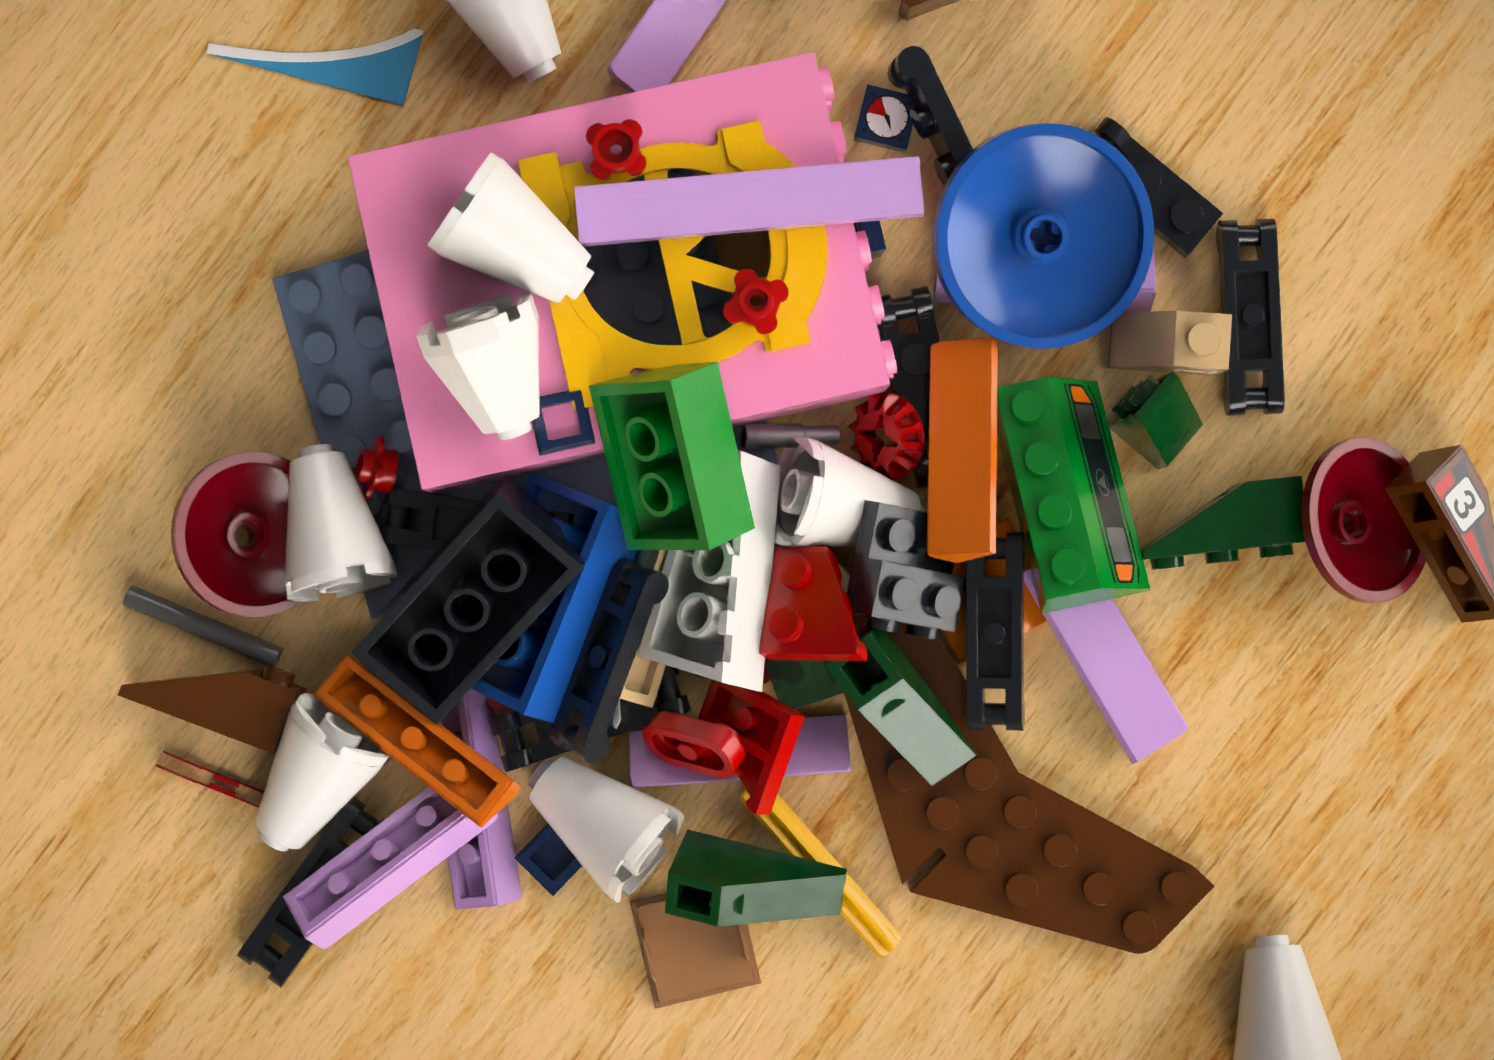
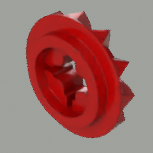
[848,393,925,480]

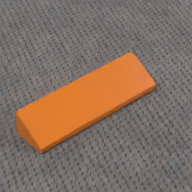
[927,337,998,563]
[313,652,522,828]

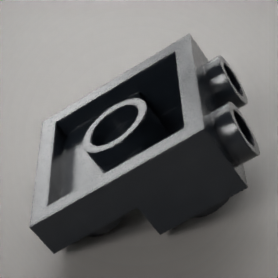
[847,500,966,640]

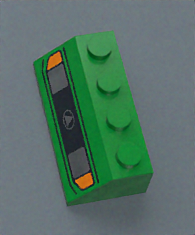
[997,376,1150,614]

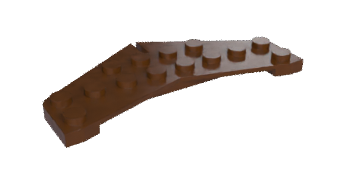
[843,622,1214,954]

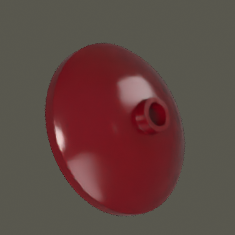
[1301,437,1426,603]
[171,452,301,618]

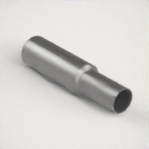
[740,423,840,449]

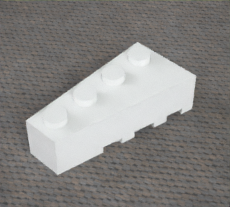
[638,450,781,692]

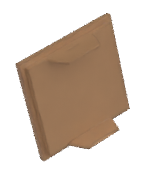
[630,893,761,1009]

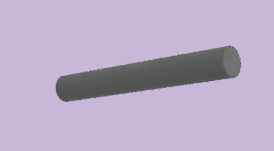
[123,586,283,667]

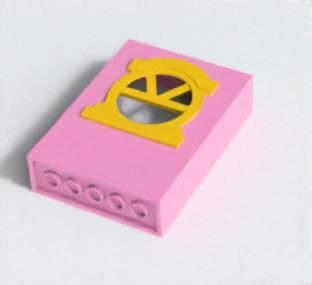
[348,52,897,494]

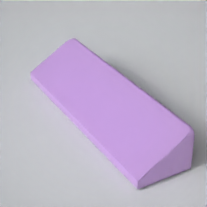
[607,0,727,92]
[1024,568,1188,764]
[440,689,521,910]
[629,714,851,788]
[283,787,499,949]

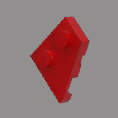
[759,546,868,661]
[698,679,805,815]

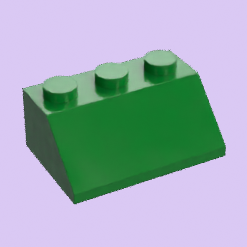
[589,362,755,550]

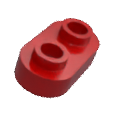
[642,711,745,779]

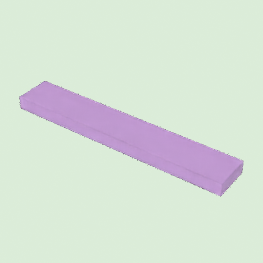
[574,156,924,247]

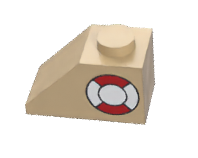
[1108,311,1232,376]

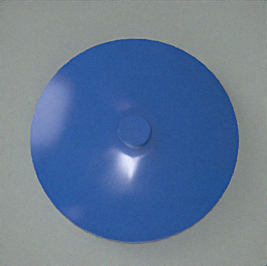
[932,123,1154,349]

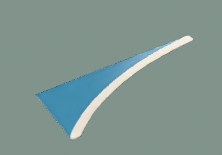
[206,28,424,105]

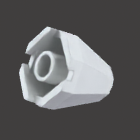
[416,292,540,440]

